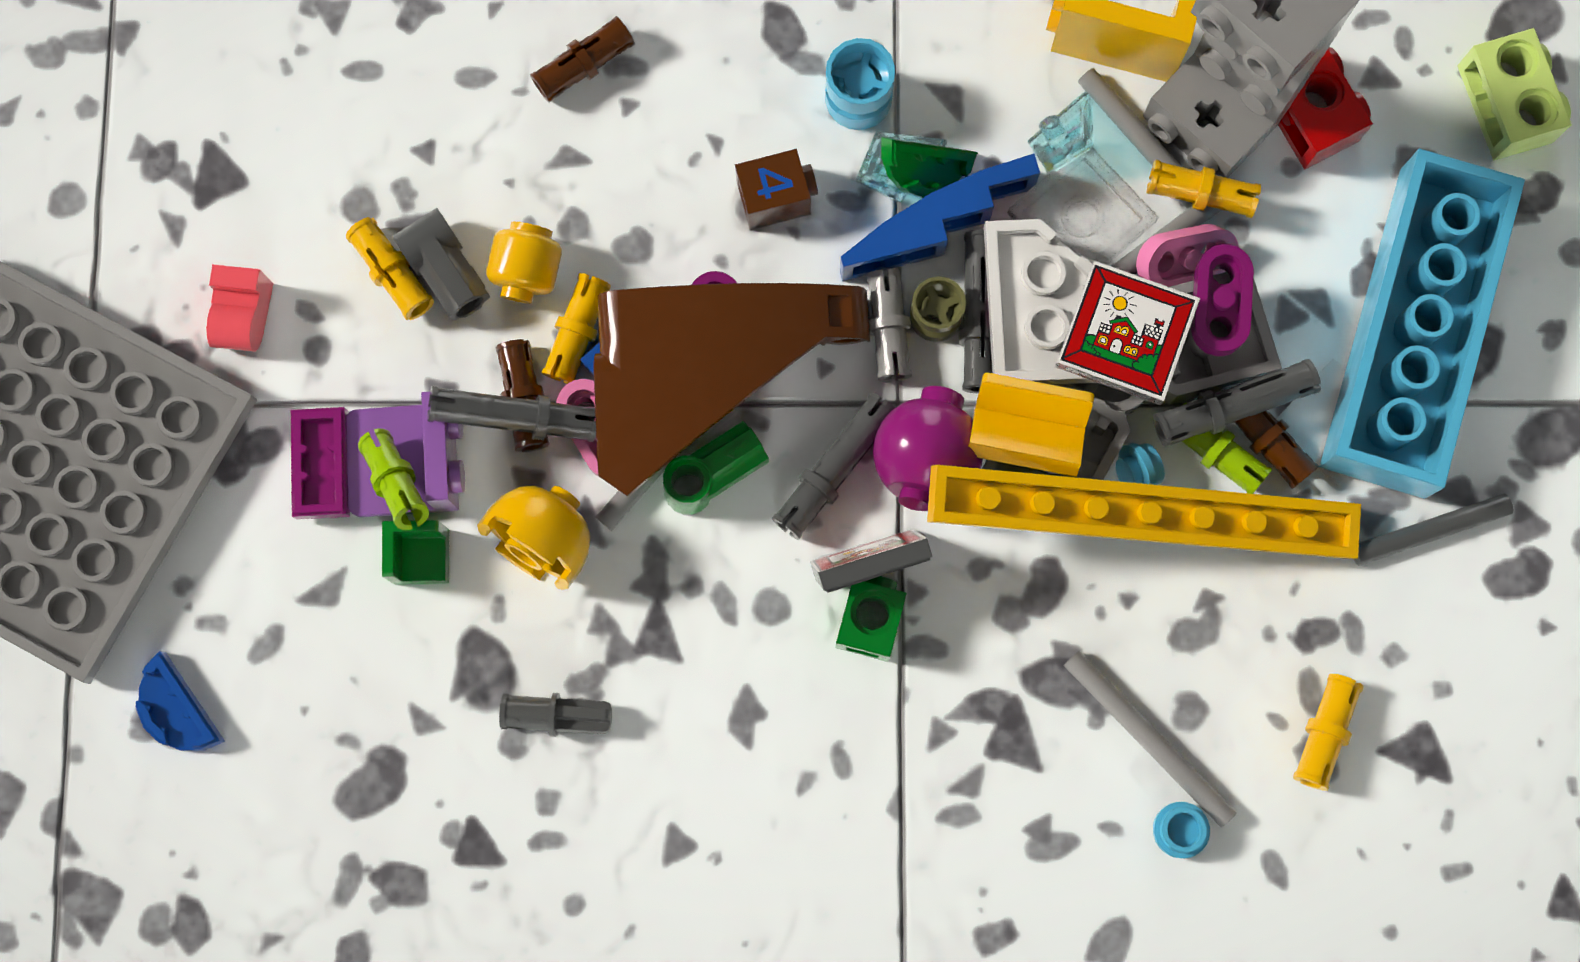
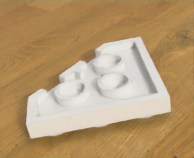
[984,219,1110,385]

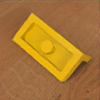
[969,373,1094,477]

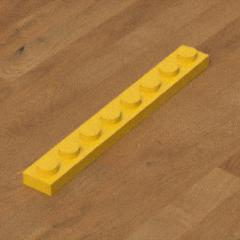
[927,465,1361,559]

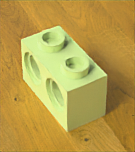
[1457,28,1572,161]

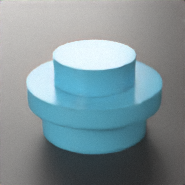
[1115,442,1165,485]
[1153,802,1210,859]

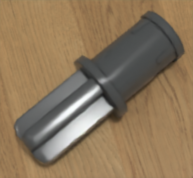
[499,692,612,737]

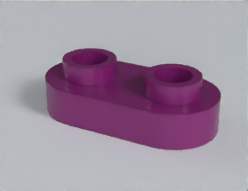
[1191,244,1254,356]

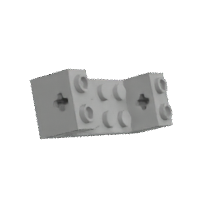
[1143,0,1359,178]

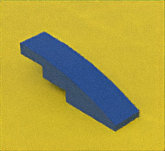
[840,153,1040,282]

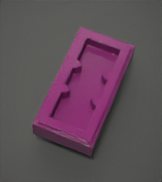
[290,407,350,520]

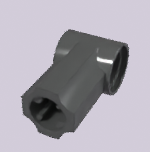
[392,208,490,321]

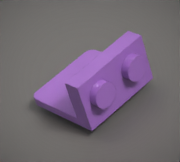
[347,392,465,517]

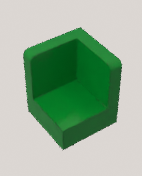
[382,520,449,585]

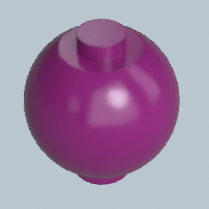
[873,386,983,511]

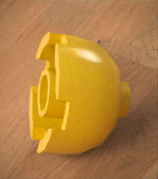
[477,486,590,590]

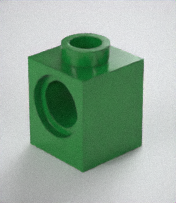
[835,576,907,662]

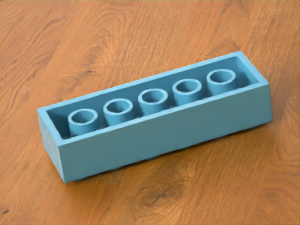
[1319,148,1525,499]

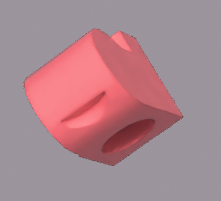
[206,264,274,352]

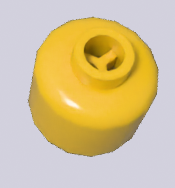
[486,221,562,304]

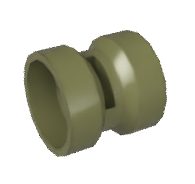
[909,276,966,342]

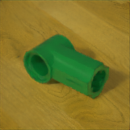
[663,421,769,515]

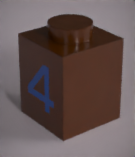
[734,148,818,230]

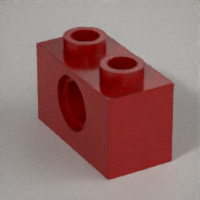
[1278,47,1373,170]

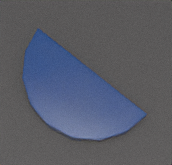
[136,651,225,751]

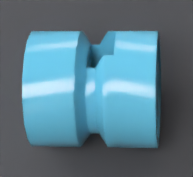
[825,38,895,130]

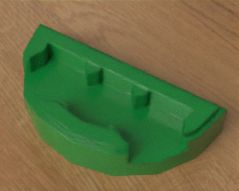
[881,137,978,198]

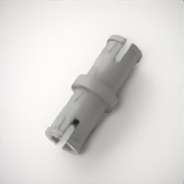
[866,269,912,382]

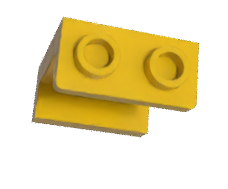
[1046,0,1197,82]

